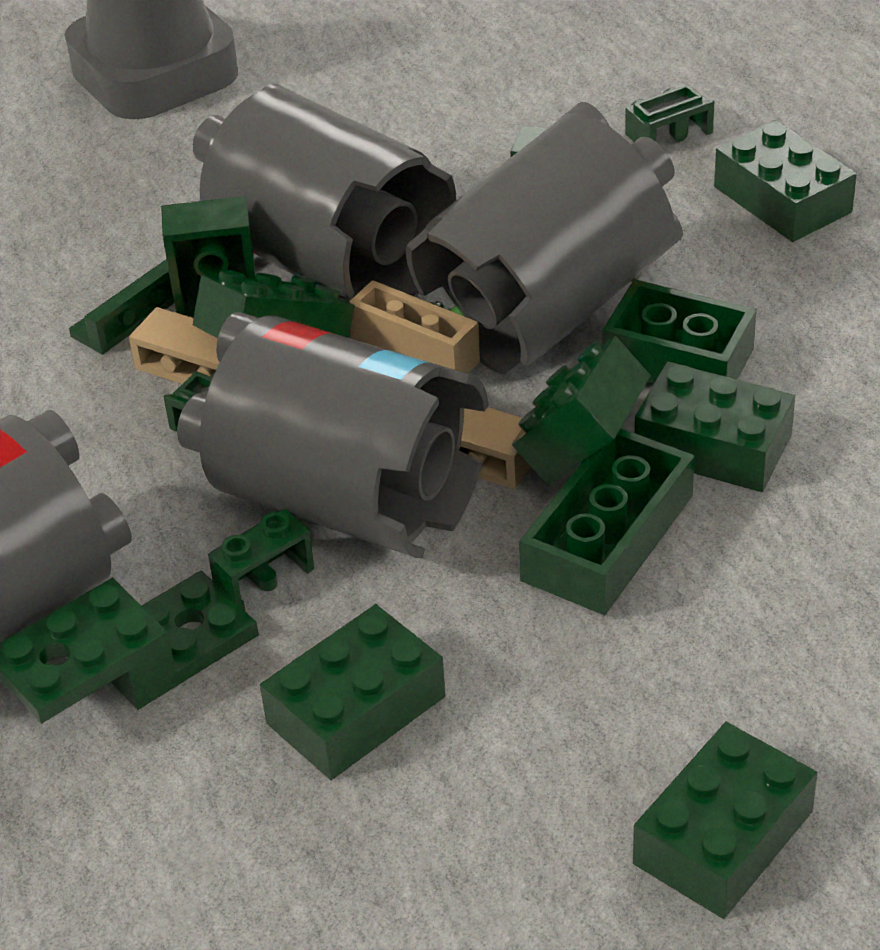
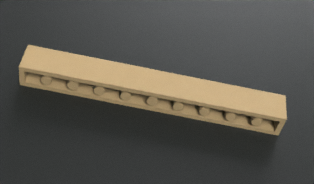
[129,307,531,489]

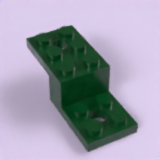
[0,570,259,724]

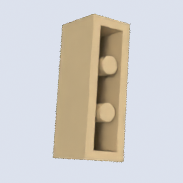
[349,280,480,373]

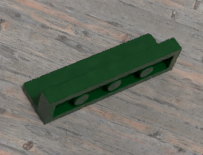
[69,259,174,355]

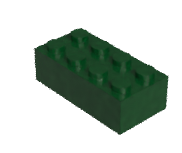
[519,428,695,615]

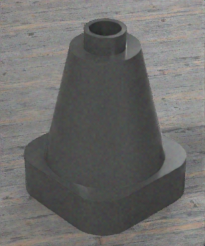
[65,0,238,119]

